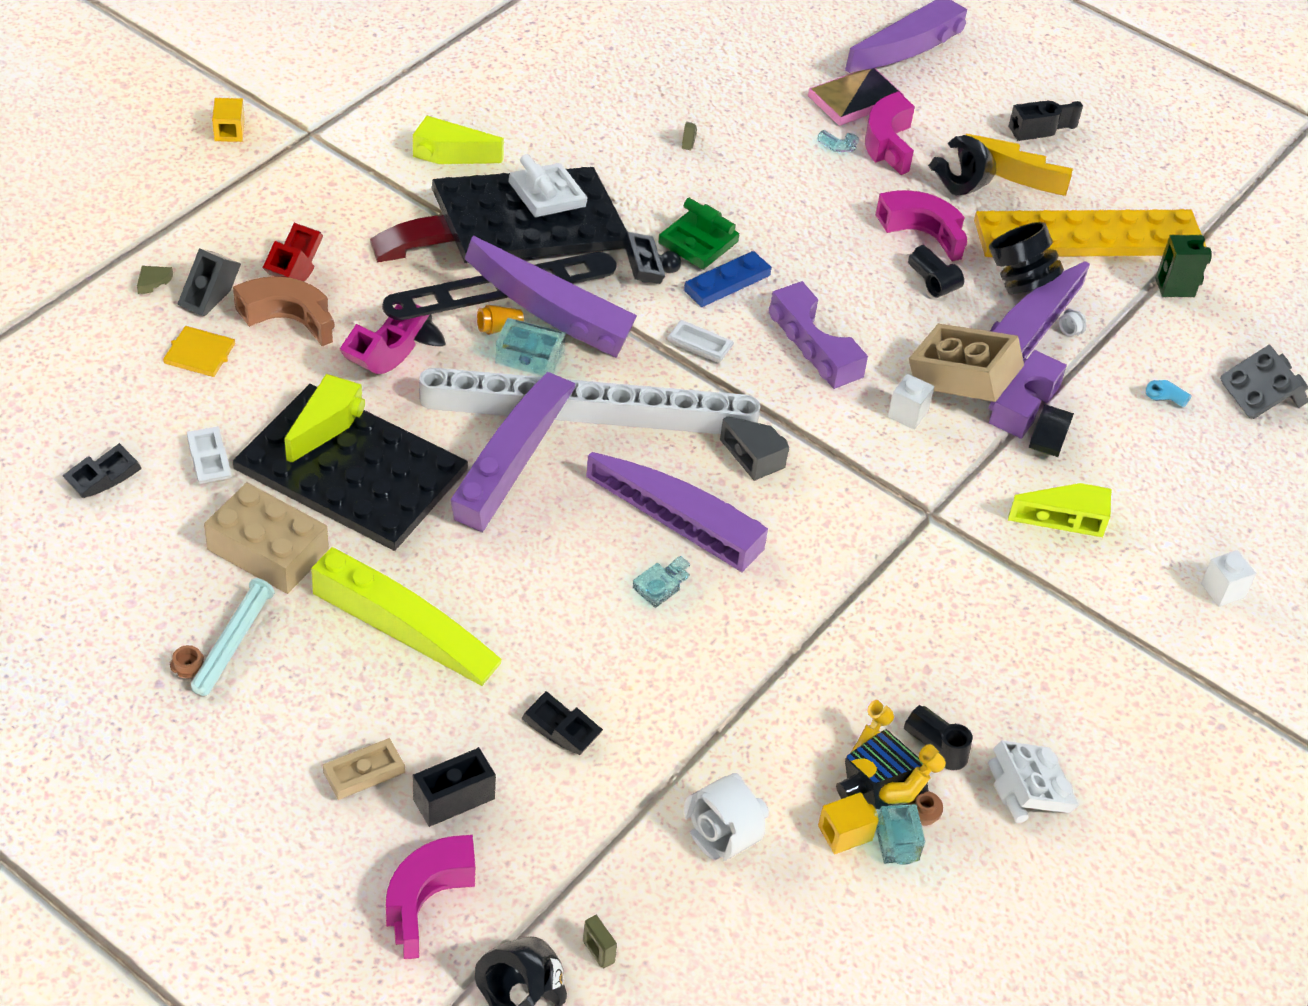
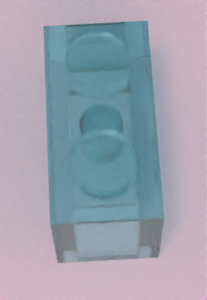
[495,318,566,376]

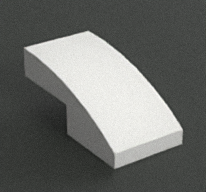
[187,426,232,484]

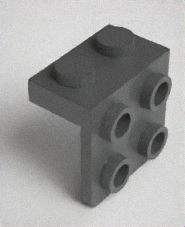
[1220,344,1308,419]

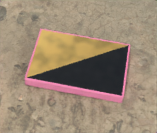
[808,68,904,126]

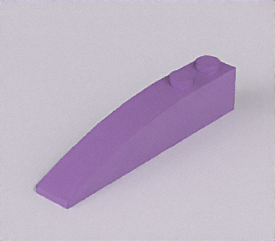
[845,0,968,73]
[465,236,637,358]
[990,261,1090,359]
[451,372,576,533]
[586,452,768,572]

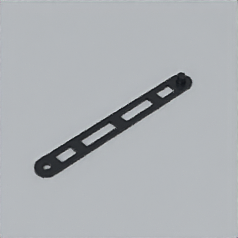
[382,252,617,320]

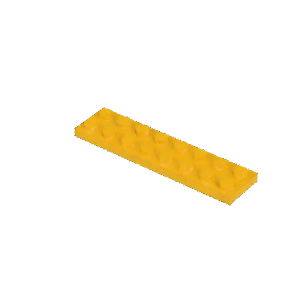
[974,209,1207,257]

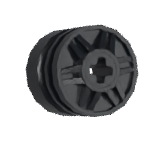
[989,222,1064,294]

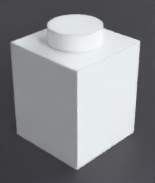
[888,373,935,430]
[1201,550,1257,607]

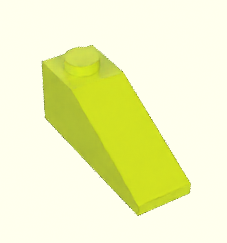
[413,115,504,164]
[285,374,365,462]
[1008,483,1112,538]

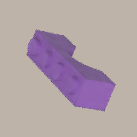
[769,281,868,389]

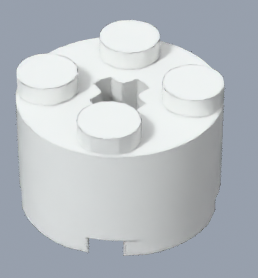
[684,773,769,861]

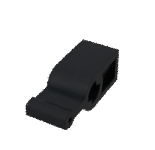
[1008,101,1083,141]

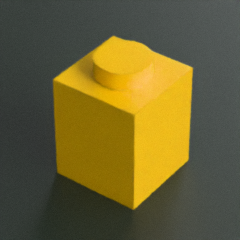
[212,98,245,142]
[818,792,879,855]

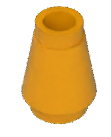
[477,305,524,335]

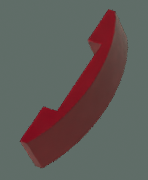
[370,215,455,263]

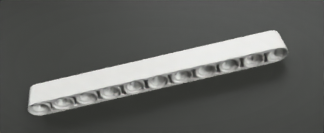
[419,368,761,434]

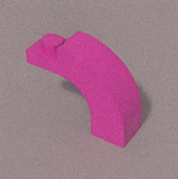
[865,91,915,175]
[875,190,967,262]
[339,304,430,374]
[386,835,476,959]

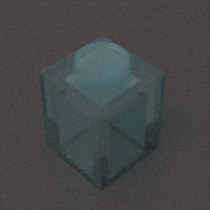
[876,804,926,865]

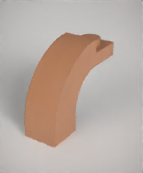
[233,277,335,346]

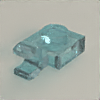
[633,556,690,608]

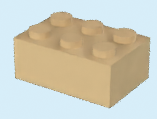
[909,323,1024,402]
[204,482,329,594]

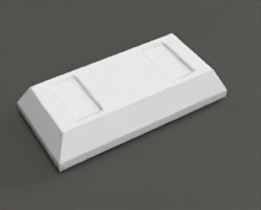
[667,319,734,363]

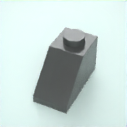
[177,248,241,316]
[720,416,789,481]

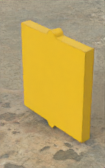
[163,326,235,377]

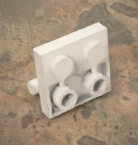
[508,154,587,217]
[988,740,1079,823]

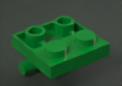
[658,197,740,270]

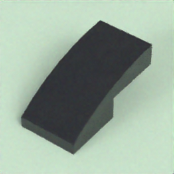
[1028,404,1074,457]
[62,443,142,498]
[522,691,603,755]

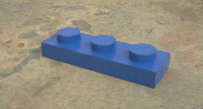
[684,251,772,308]

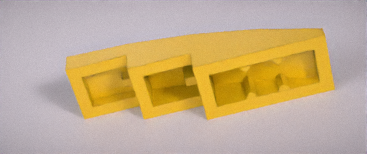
[966,133,1073,196]

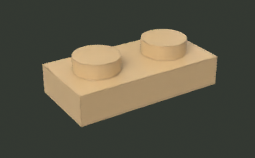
[323,738,405,800]

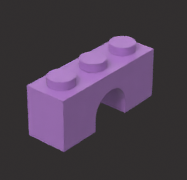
[989,349,1067,439]

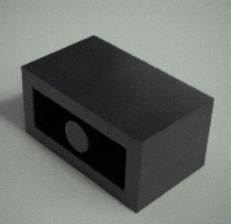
[413,747,496,827]

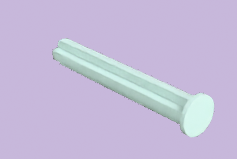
[191,578,275,696]

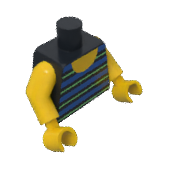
[836,700,946,810]

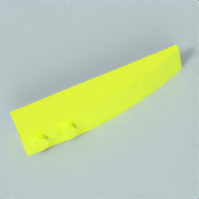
[311,547,502,686]

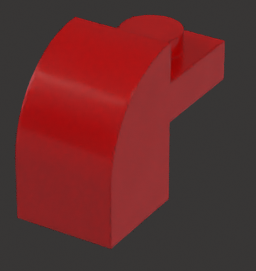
[262,222,323,282]

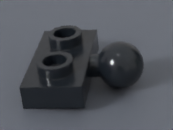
[623,231,681,284]

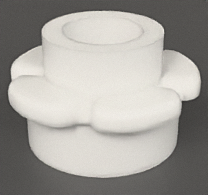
[1059,308,1087,337]

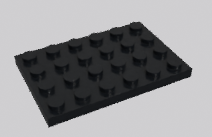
[431,167,627,263]
[233,384,468,551]

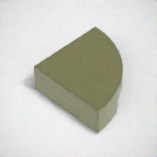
[682,121,697,150]
[137,265,173,294]

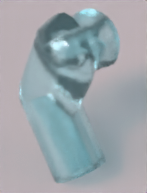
[817,130,859,152]

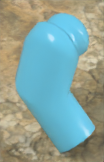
[1145,380,1192,408]

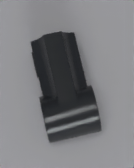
[908,244,964,298]
[904,705,973,770]

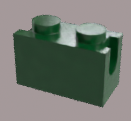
[1155,235,1212,297]

